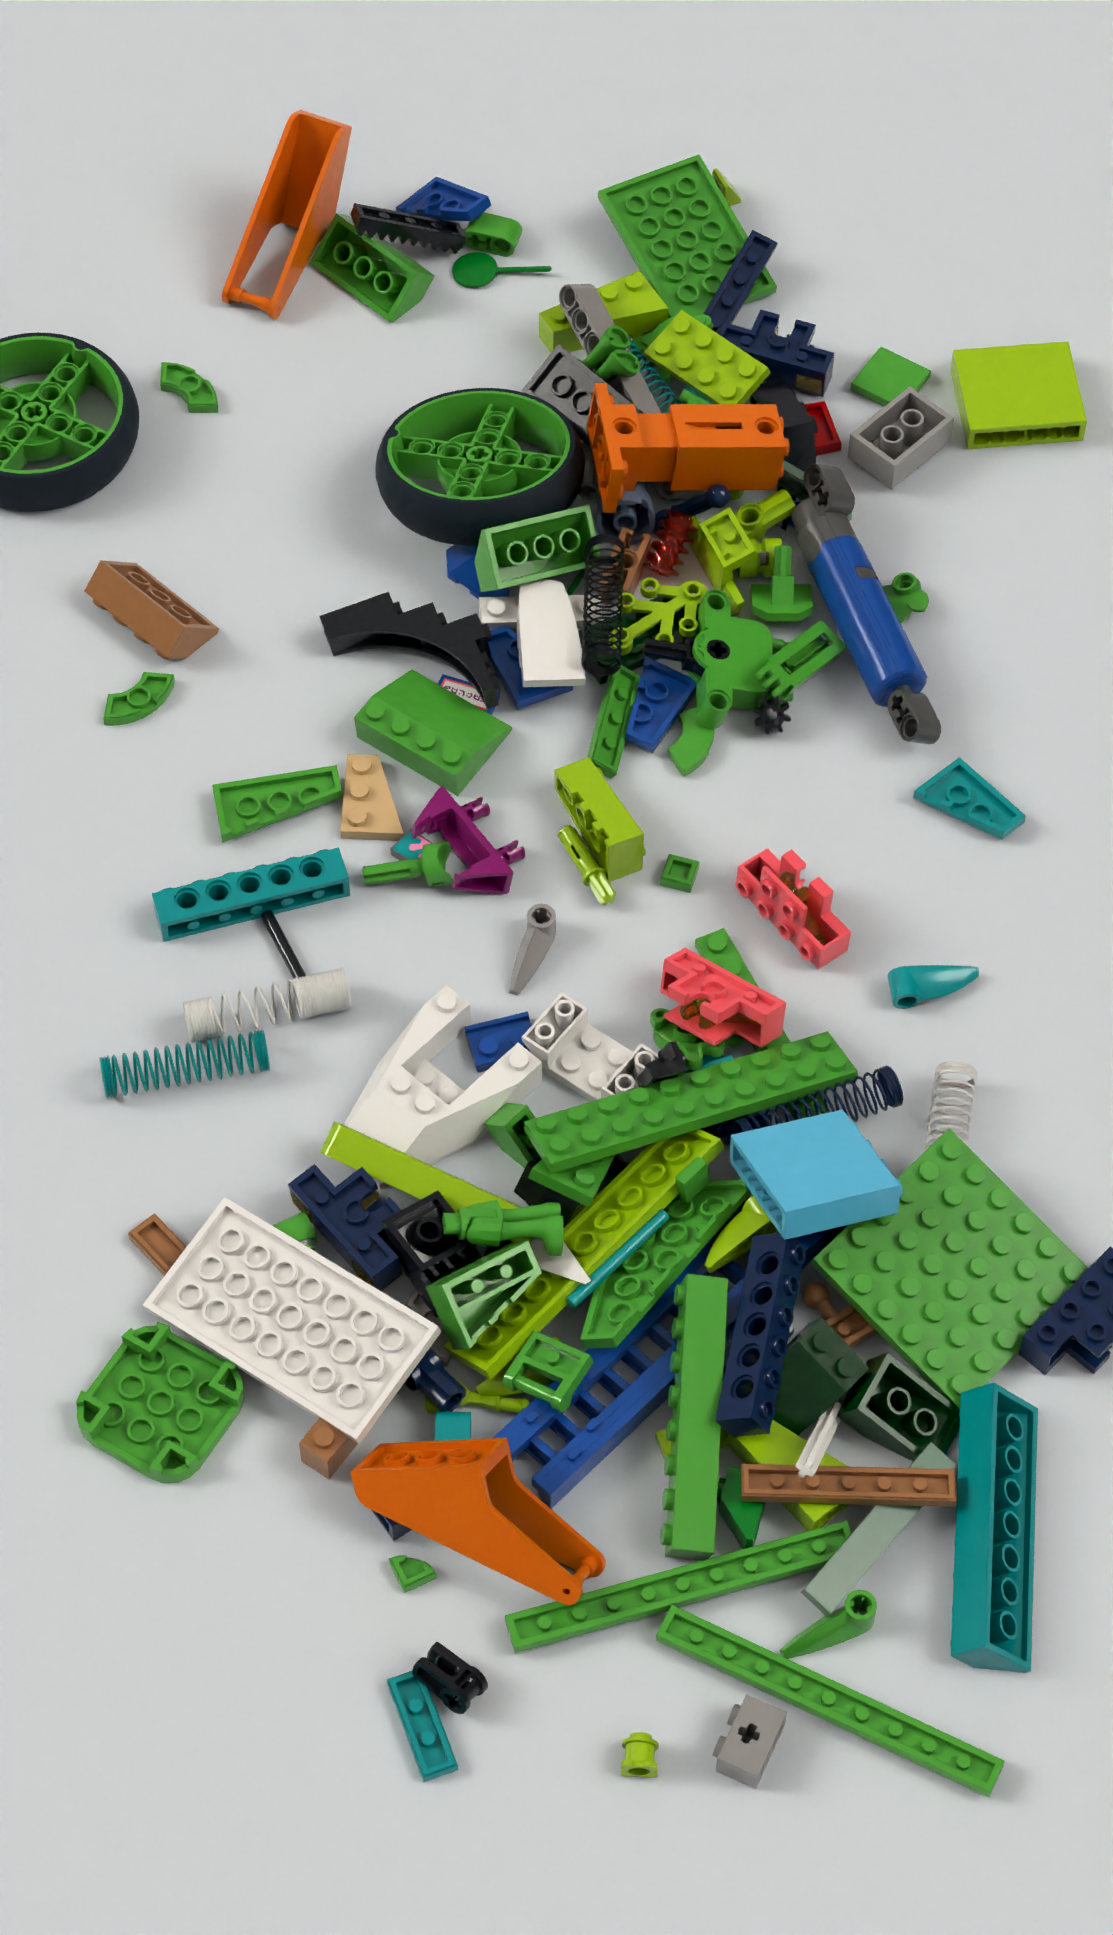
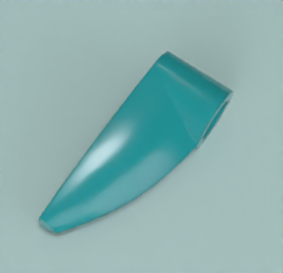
[887,965,979,1009]

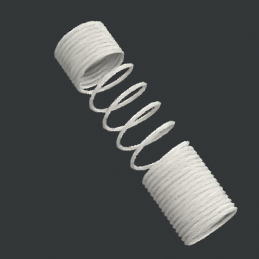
[183,968,352,1043]

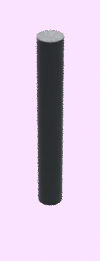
[260,910,306,979]

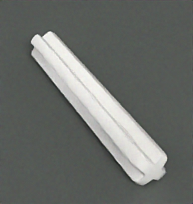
[795,1402,842,1478]

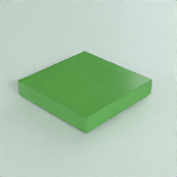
[850,347,931,406]

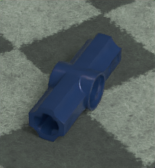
[404,1348,466,1412]

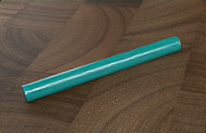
[566,1209,669,1309]

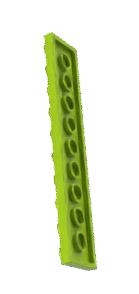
[443,1129,725,1380]

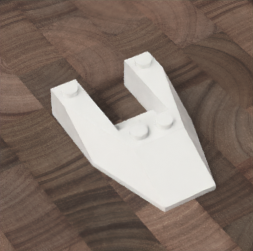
[344,985,542,1189]

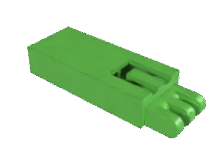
[754,620,847,699]

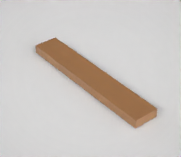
[741,1464,957,1507]

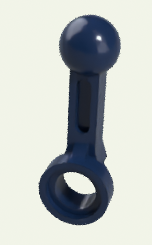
[653,484,730,540]

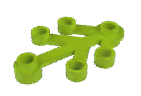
[608,577,708,655]

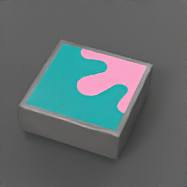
[390,828,432,861]

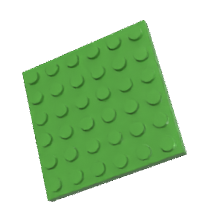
[810,1128,1089,1409]

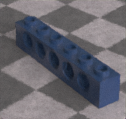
[715,1233,806,1437]

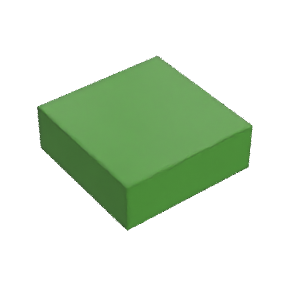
[660,854,700,893]
[675,1156,710,1203]

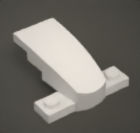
[478,579,603,687]

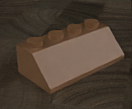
[84,560,219,660]

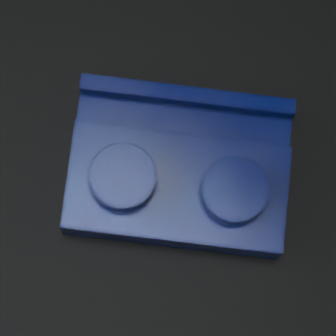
[464,1011,532,1073]

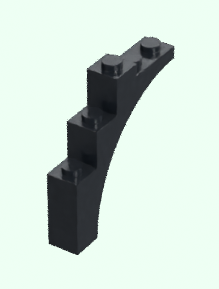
[319,592,501,709]

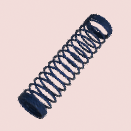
[734,1065,904,1134]

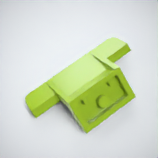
[685,507,758,615]

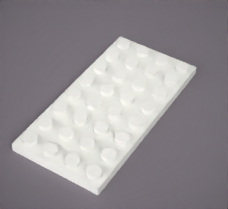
[143,1197,442,1444]

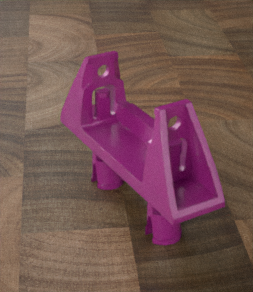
[411,786,525,894]

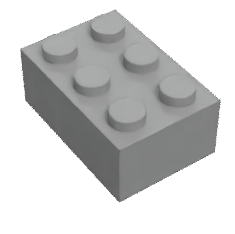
[848,386,954,490]

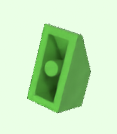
[484,1103,540,1168]

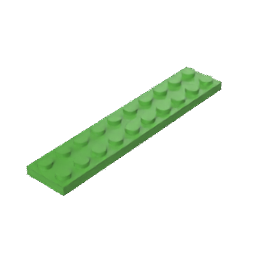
[524,1031,858,1174]

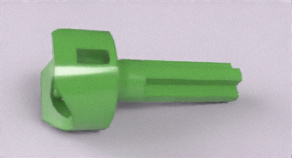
[362,841,453,887]

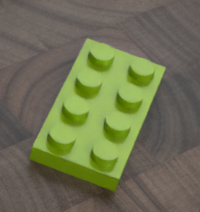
[644,310,770,404]

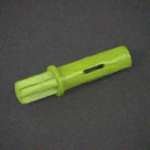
[557,825,616,905]

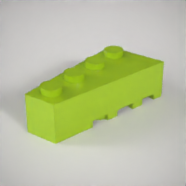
[539,271,669,353]
[554,757,646,882]

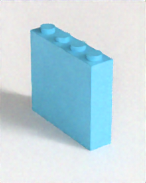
[730,1109,903,1240]

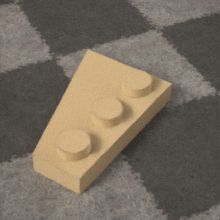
[340,754,404,841]

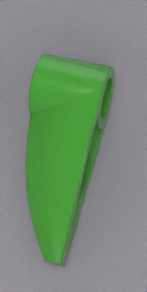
[780,1590,877,1659]

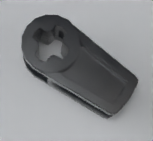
[412,1642,488,1714]

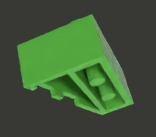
[426,1241,542,1350]

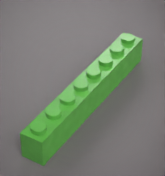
[660,1274,728,1560]

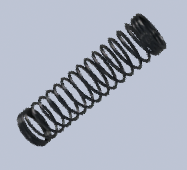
[581,534,625,677]

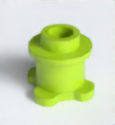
[621,1732,659,1778]

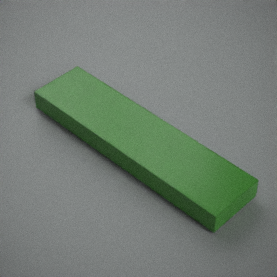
[587,662,641,779]

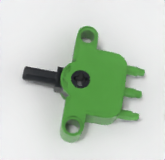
[642,589,793,729]

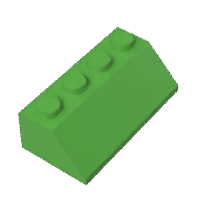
[310,213,435,323]
[474,504,601,592]

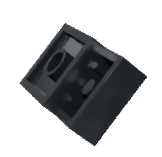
[382,1191,482,1318]

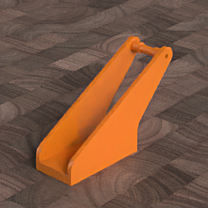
[222,110,352,320]
[351,1438,606,1605]

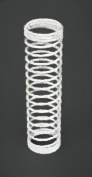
[923,1060,978,1153]

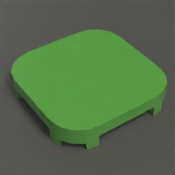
[76,1322,244,1483]

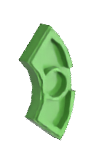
[160,362,218,413]
[103,672,175,726]
[668,706,714,777]

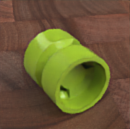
[738,538,782,578]

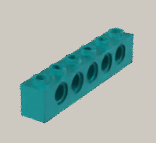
[152,847,350,942]

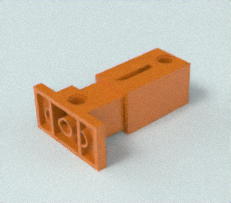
[586,383,789,513]

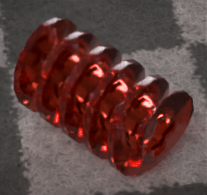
[642,509,698,577]

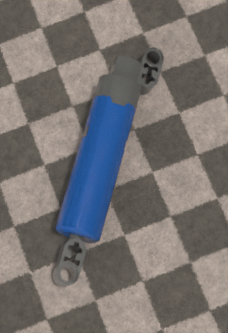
[791,463,941,745]

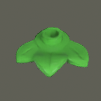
[882,572,929,623]

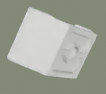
[522,992,659,1102]

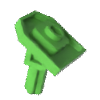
[750,545,814,621]

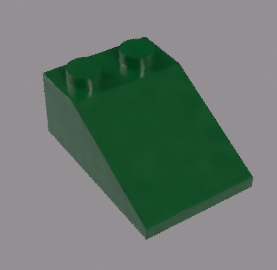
[772,1317,869,1436]
[837,1353,960,1461]

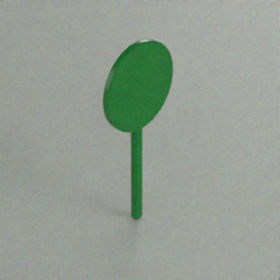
[452,252,552,288]

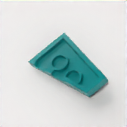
[913,757,1026,840]

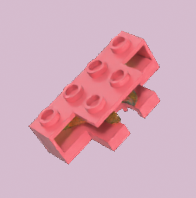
[735,848,851,969]
[660,948,786,1048]

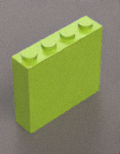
[950,341,1087,449]

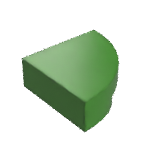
[389,1555,437,1593]

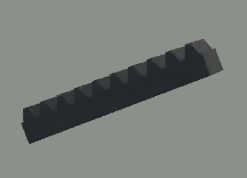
[350,203,466,254]

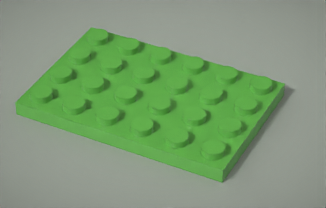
[598,154,777,318]

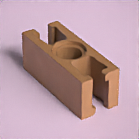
[598,527,651,605]

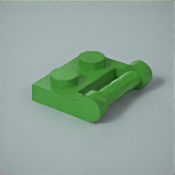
[503,1331,594,1412]

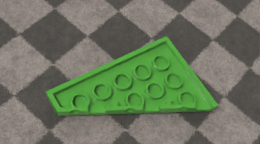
[580,1179,751,1349]

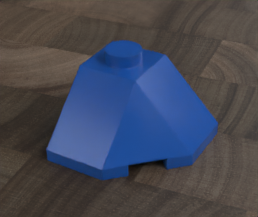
[446,545,509,600]

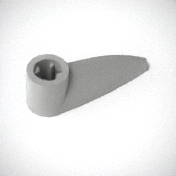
[509,904,556,996]

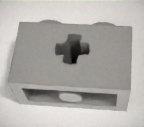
[712,1694,787,1789]

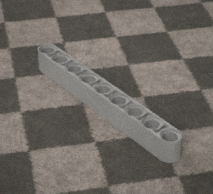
[559,284,697,500]

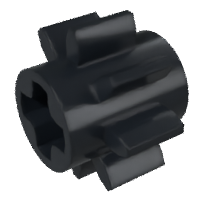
[752,696,791,734]

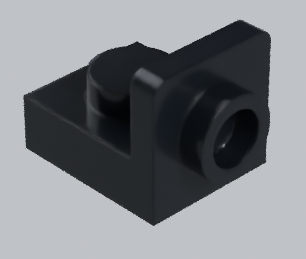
[635,1041,687,1088]

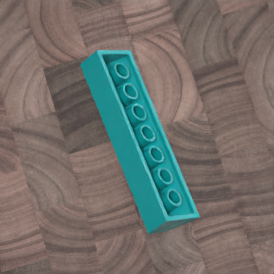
[950,1382,1038,1673]

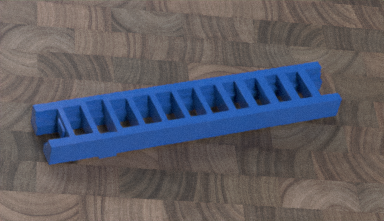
[493,1196,848,1509]

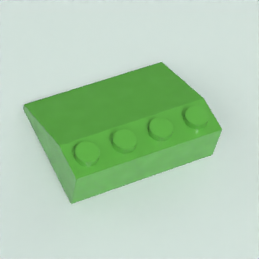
[354,669,512,796]

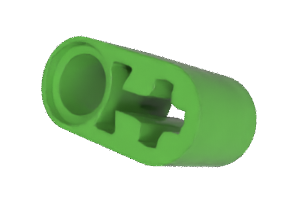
[464,212,523,257]

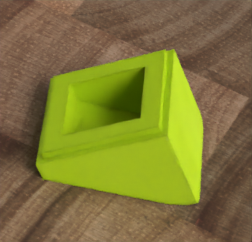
[712,168,742,206]

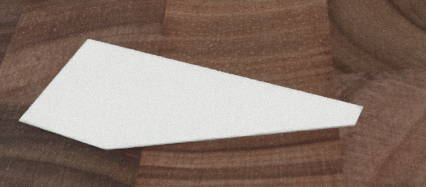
[531,1240,591,1284]

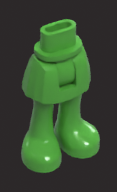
[578,325,641,382]
[442,1200,564,1256]

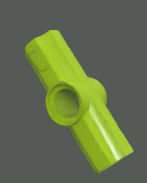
[736,489,796,541]

